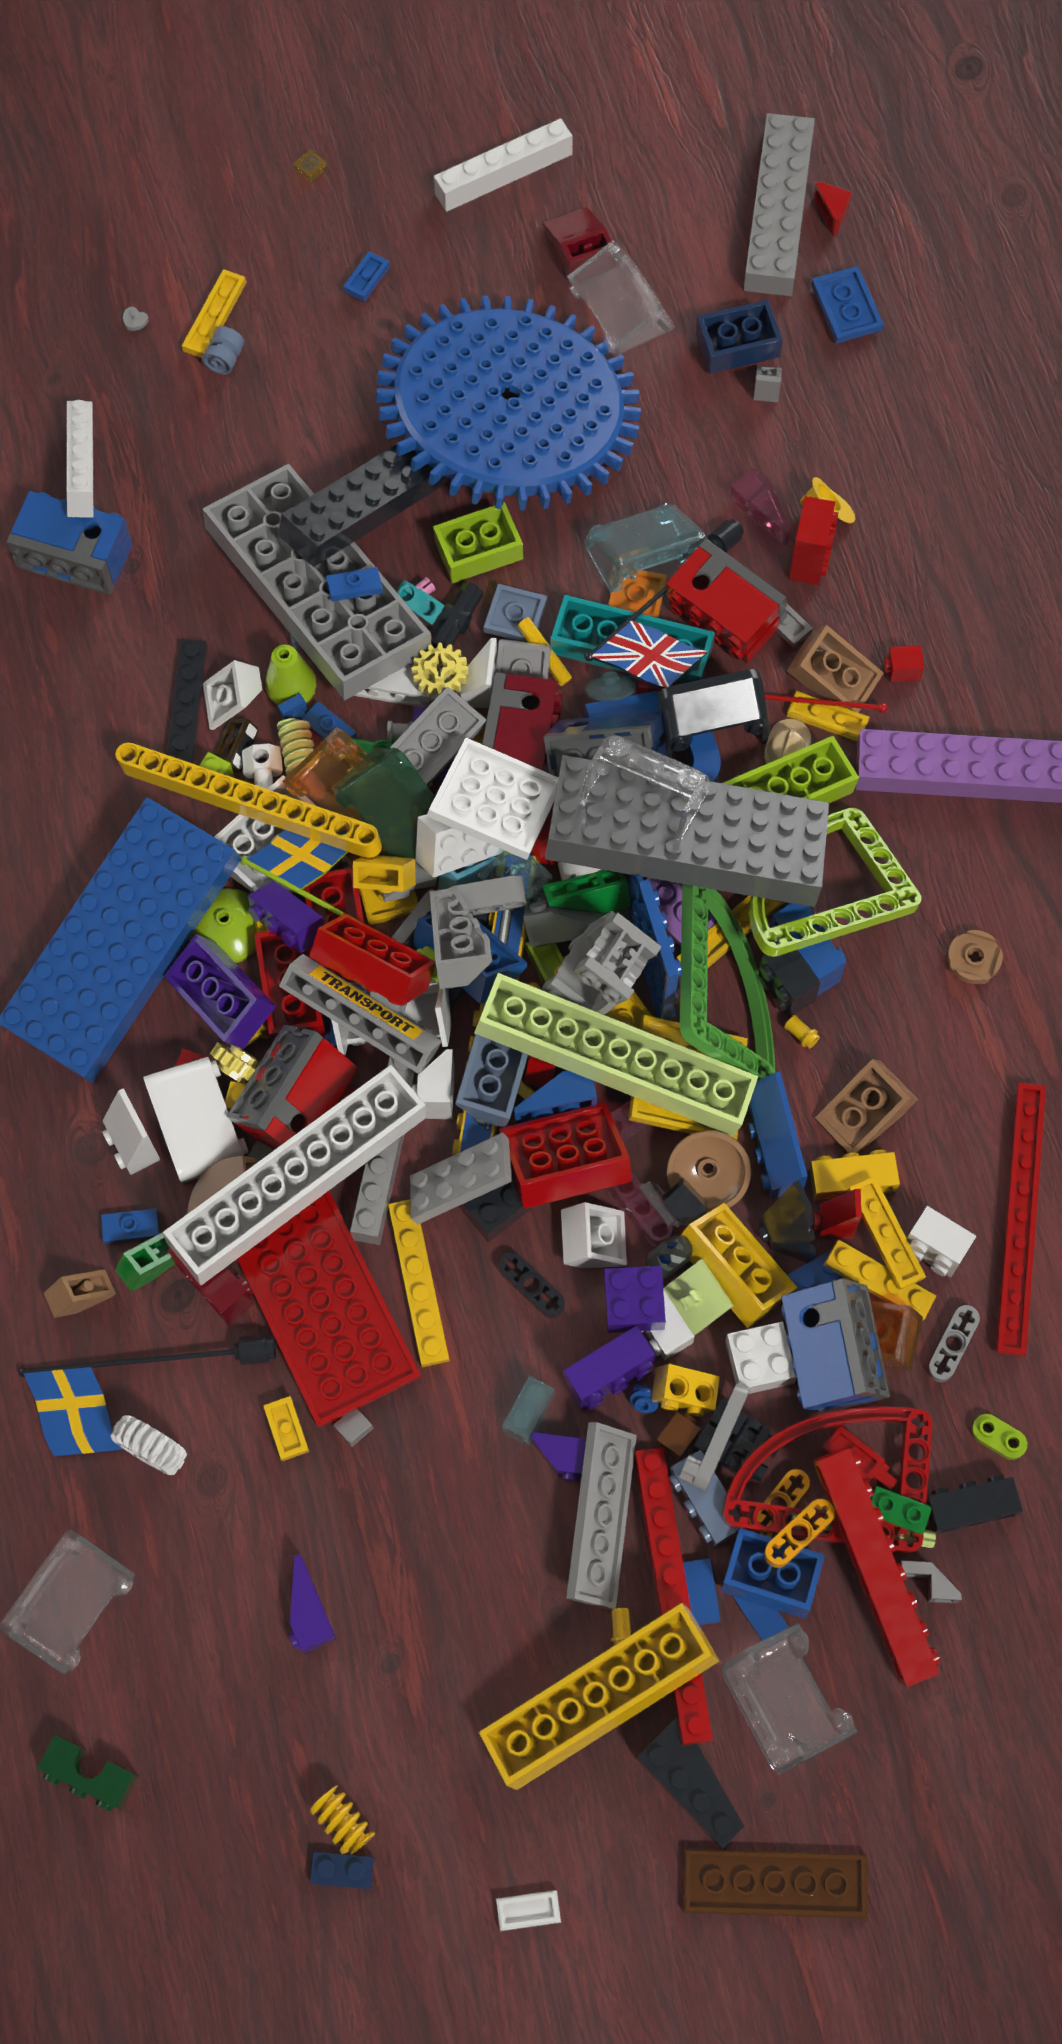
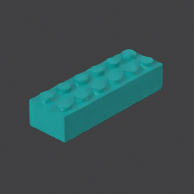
[550,595,715,684]

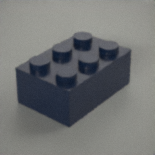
[696,299,783,374]

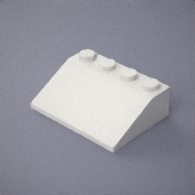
[215,775,316,893]

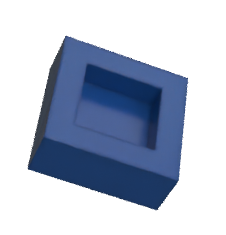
[278,693,308,720]

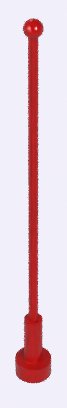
[638,680,888,713]

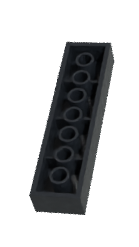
[278,439,452,567]

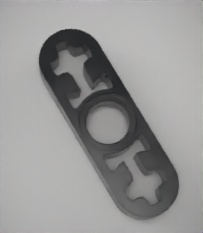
[499,1253,565,1318]

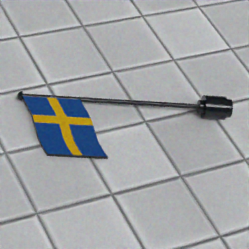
[18,1334,276,1457]

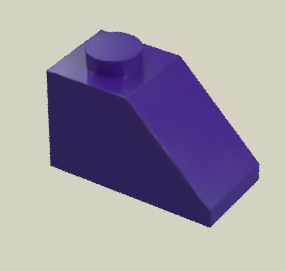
[532,1432,586,1482]

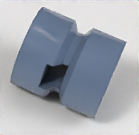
[202,326,245,375]

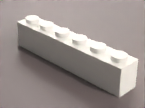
[434,118,572,212]
[67,400,93,518]

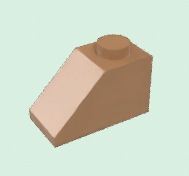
[44,1269,116,1318]

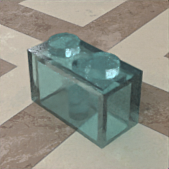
[502,1376,555,1446]

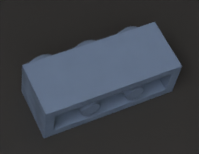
[669,1450,741,1548]

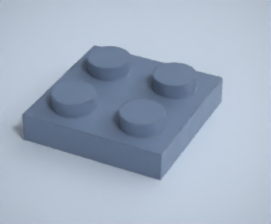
[484,584,547,643]

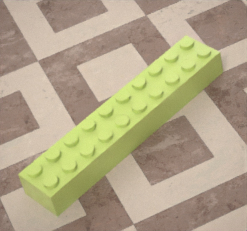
[474,973,758,1136]

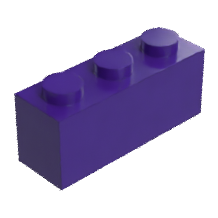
[248,880,324,953]

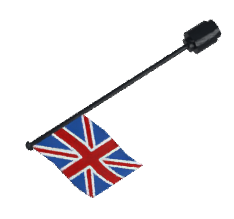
[584,519,744,689]

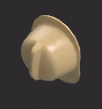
[764,719,811,764]

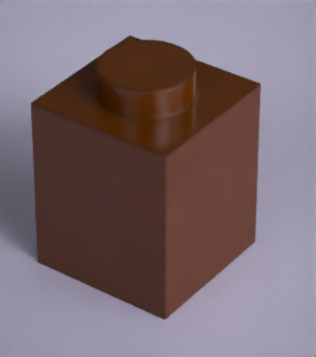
[656,1412,700,1461]

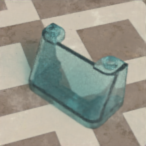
[584,503,708,593]

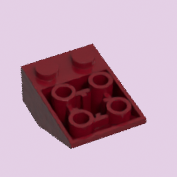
[543,207,615,281]

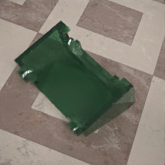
[331,748,435,860]

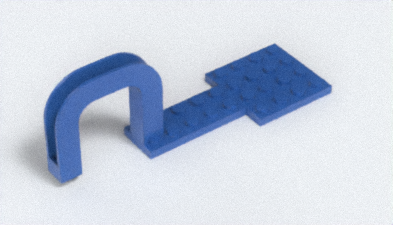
[584,691,721,1021]

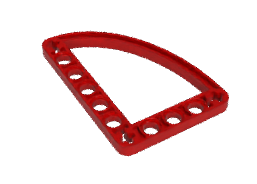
[722,1407,933,1553]

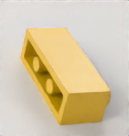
[809,1150,900,1201]

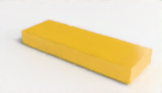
[787,691,870,741]

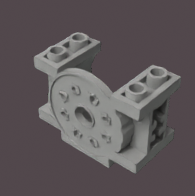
[541,911,661,1015]

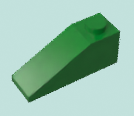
[542,870,631,913]
[115,1233,174,1292]

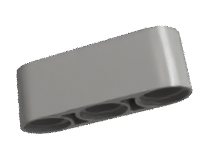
[448,876,526,916]

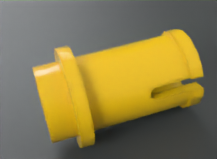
[784,1015,820,1049]

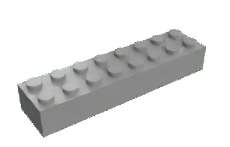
[744,113,815,296]

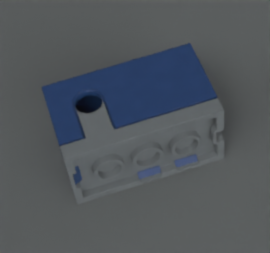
[544,711,668,777]

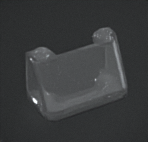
[567,240,675,355]
[0,1530,135,1675]
[722,1623,858,1774]

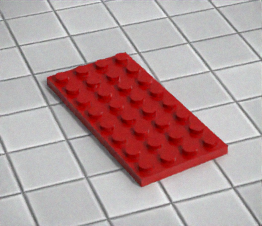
[237,1191,421,1428]

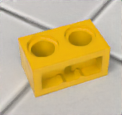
[651,1364,720,1417]

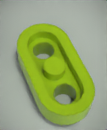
[971,1414,1027,1460]

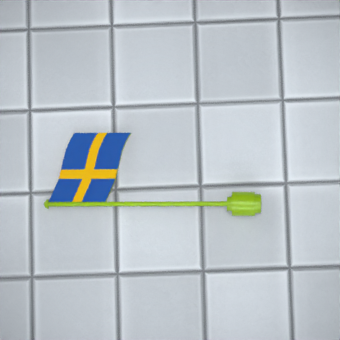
[240,823,439,982]

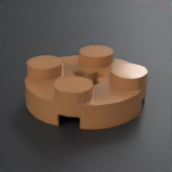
[947,930,1003,984]

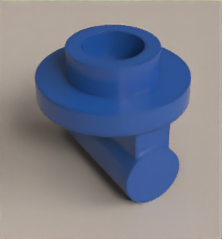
[630,1383,659,1413]

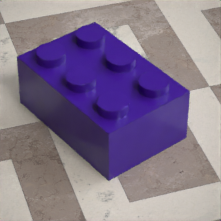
[563,1326,655,1411]

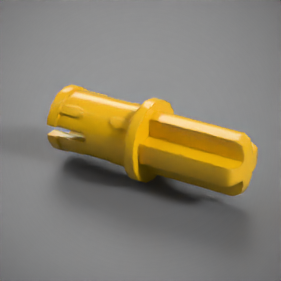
[611,1608,631,1646]

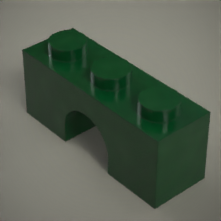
[37,1735,138,1812]

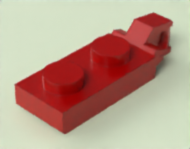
[821,1425,898,1491]

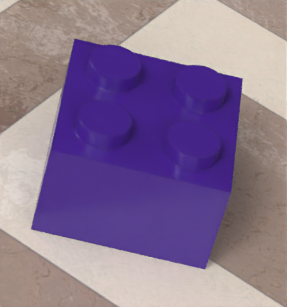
[604,1266,666,1333]

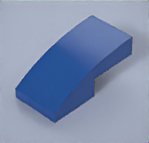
[683,1559,720,1625]

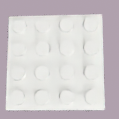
[427,738,558,860]

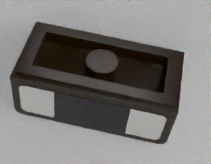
[214,718,259,773]

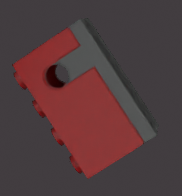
[666,539,787,663]
[226,1025,358,1149]

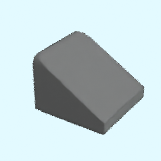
[333,1409,374,1447]

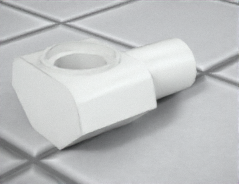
[242,744,283,789]

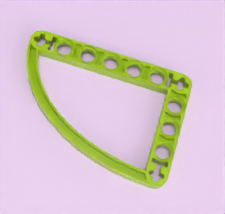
[749,808,921,956]

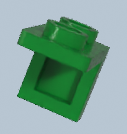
[870,1486,931,1535]

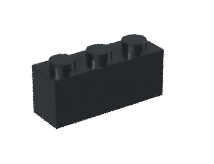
[926,1474,1023,1534]

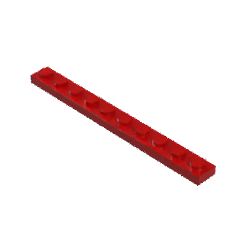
[996,1082,1046,1357]
[634,1448,713,1746]

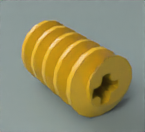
[310,1785,375,1855]

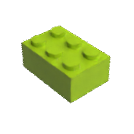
[433,502,523,583]

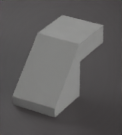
[900,1561,962,1603]

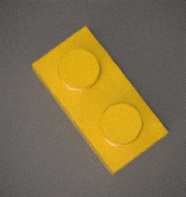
[264,1396,309,1461]

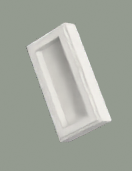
[496,1890,561,1931]

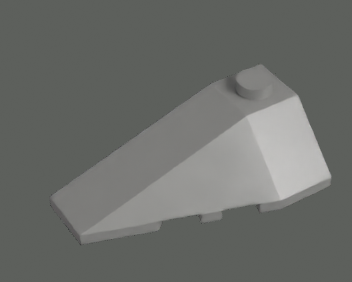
[430,888,492,989]

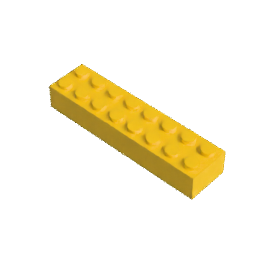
[479,1603,720,1790]

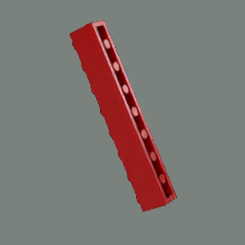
[812,1447,940,1687]

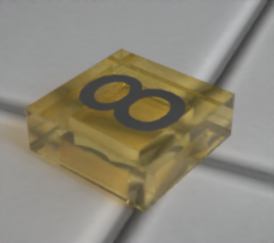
[293,149,328,182]

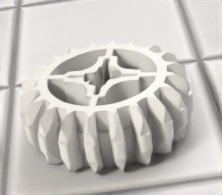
[111,1415,187,1475]

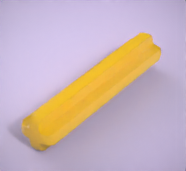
[517,617,572,686]

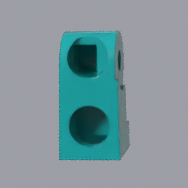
[396,580,445,626]

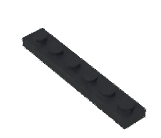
[166,640,208,777]

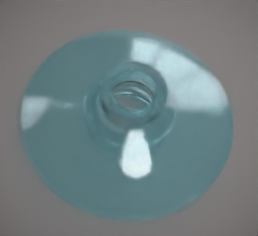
[585,672,637,701]

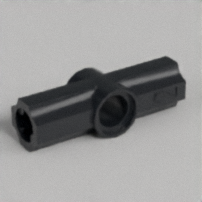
[431,582,483,649]

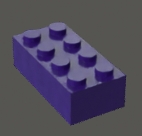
[164,934,276,1049]

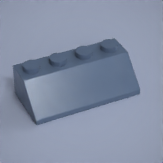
[455,1001,528,1128]

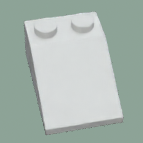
[102,1088,160,1175]

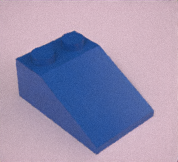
[514,1070,597,1125]

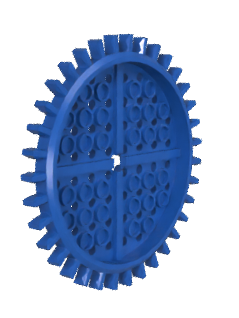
[376,296,641,510]

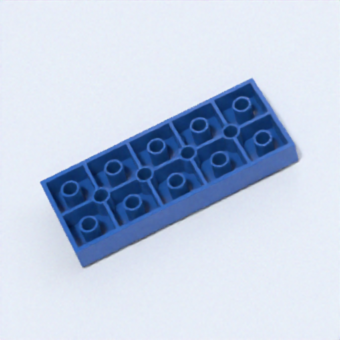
[0,797,241,1084]

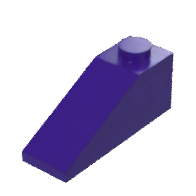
[288,1554,336,1654]

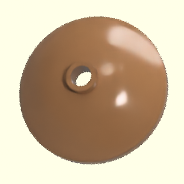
[667,1130,751,1213]

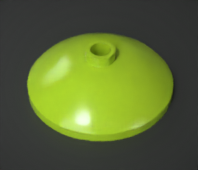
[189,888,257,963]

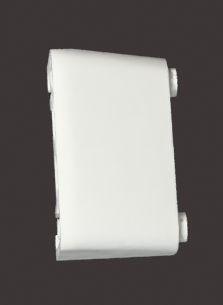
[143,1057,249,1183]

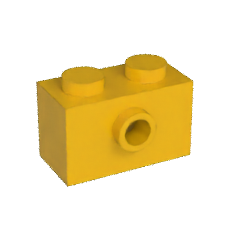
[353,855,416,893]

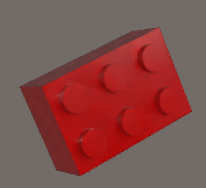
[789,496,839,585]

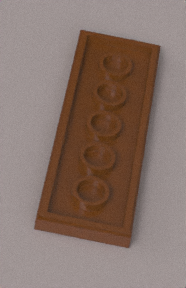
[684,1849,868,1919]

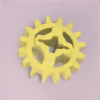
[412,643,469,698]
[210,1042,259,1084]

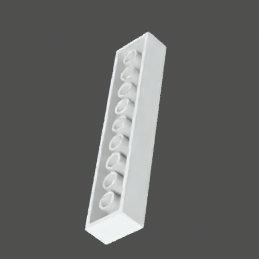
[163,1065,427,1285]

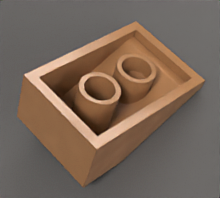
[786,625,884,712]
[815,1059,918,1153]

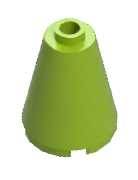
[265,645,317,705]

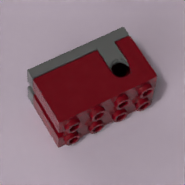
[482,672,562,773]

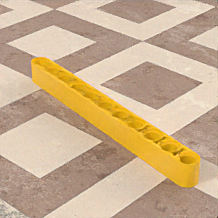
[115,743,382,858]

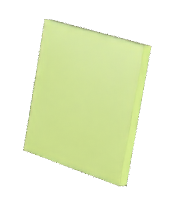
[663,1259,734,1336]

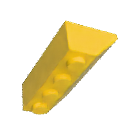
[675,1203,798,1328]

